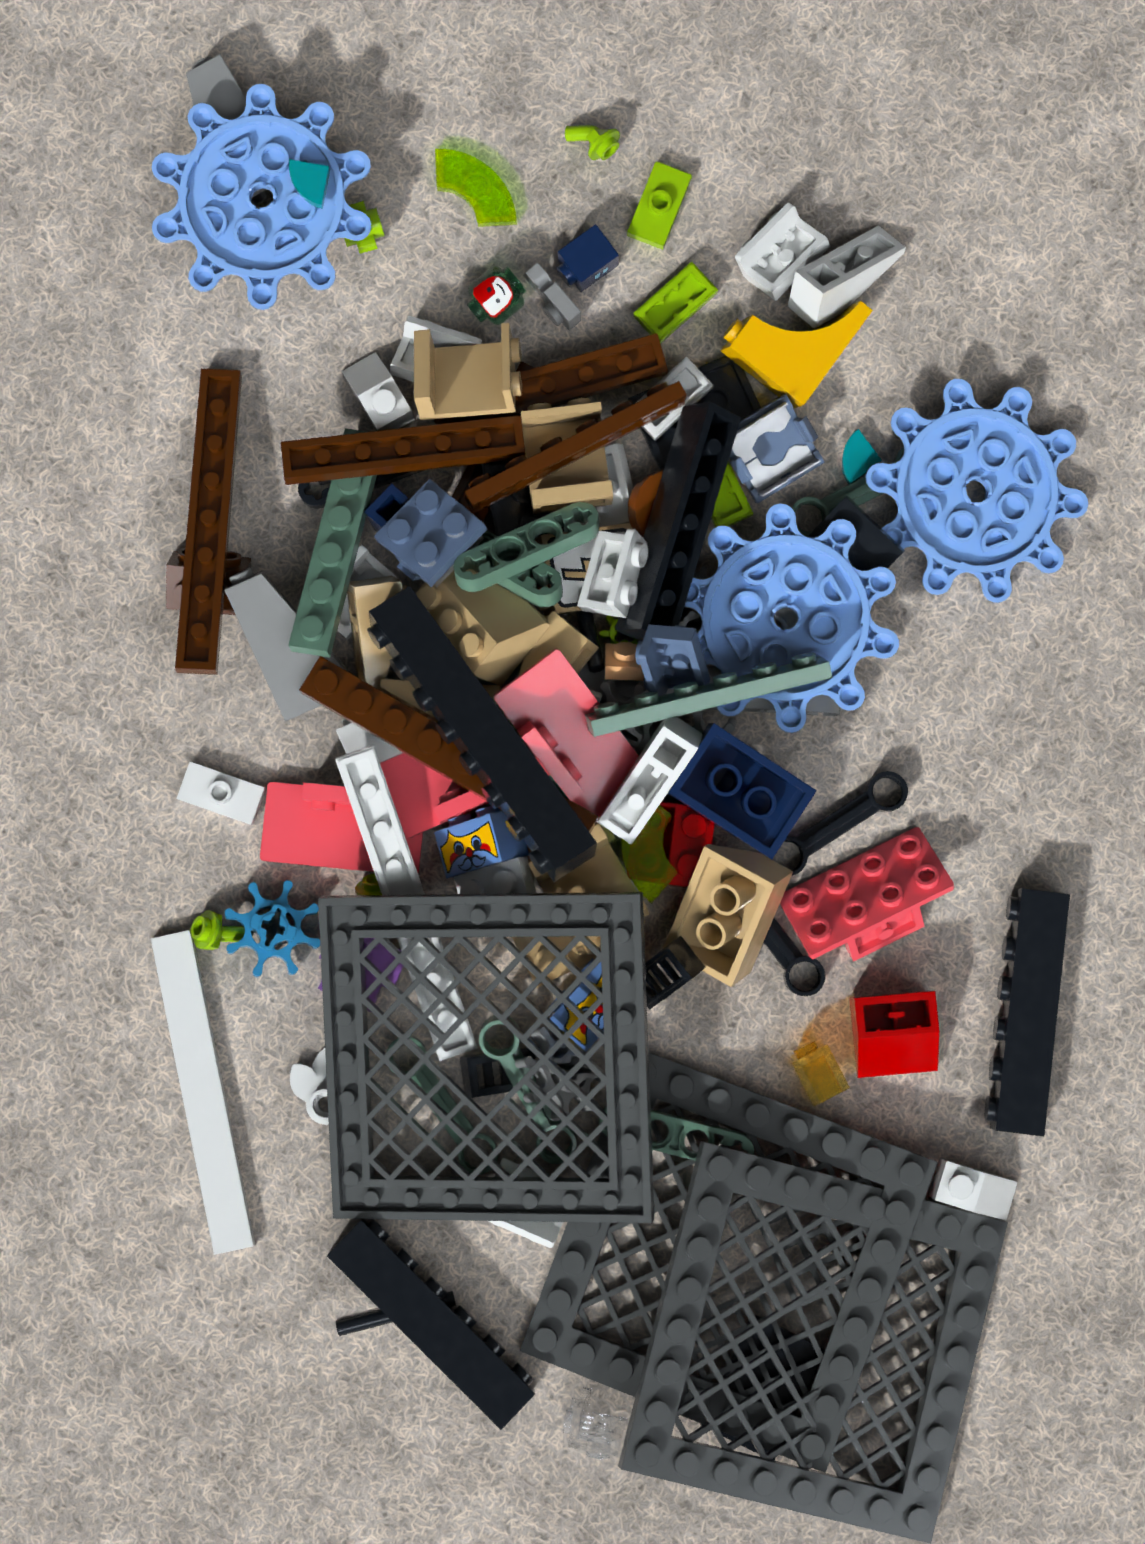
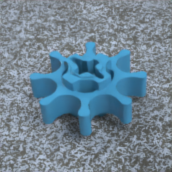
[224,880,320,978]

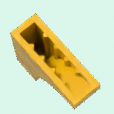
[720,301,873,408]

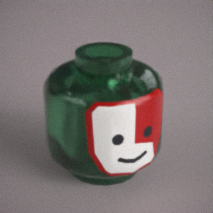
[467,266,527,325]

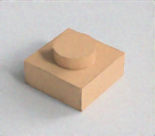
[605,642,644,681]

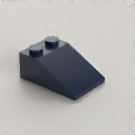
[668,723,817,859]

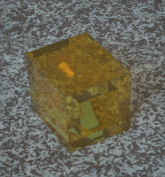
[789,1040,850,1107]

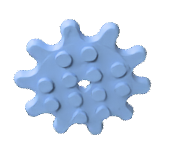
[152,84,371,310]
[865,379,1088,603]
[684,503,899,733]

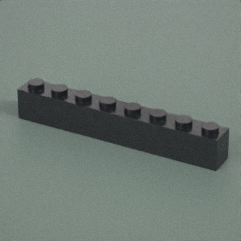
[367,586,597,882]

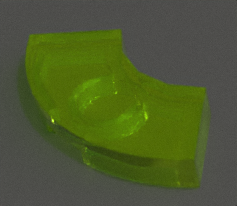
[435,149,517,227]
[621,805,677,904]

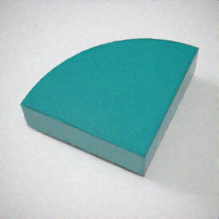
[289,159,330,209]
[842,429,882,485]

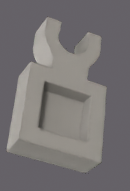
[526,263,581,331]

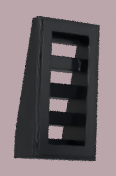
[645,936,706,1010]
[460,1046,539,1098]

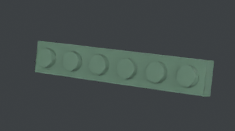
[288,428,377,658]
[585,653,833,737]

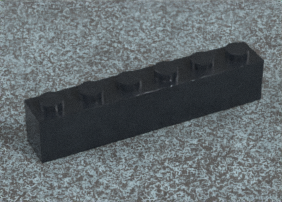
[615,402,741,641]
[984,888,1070,1137]
[327,1219,535,1430]

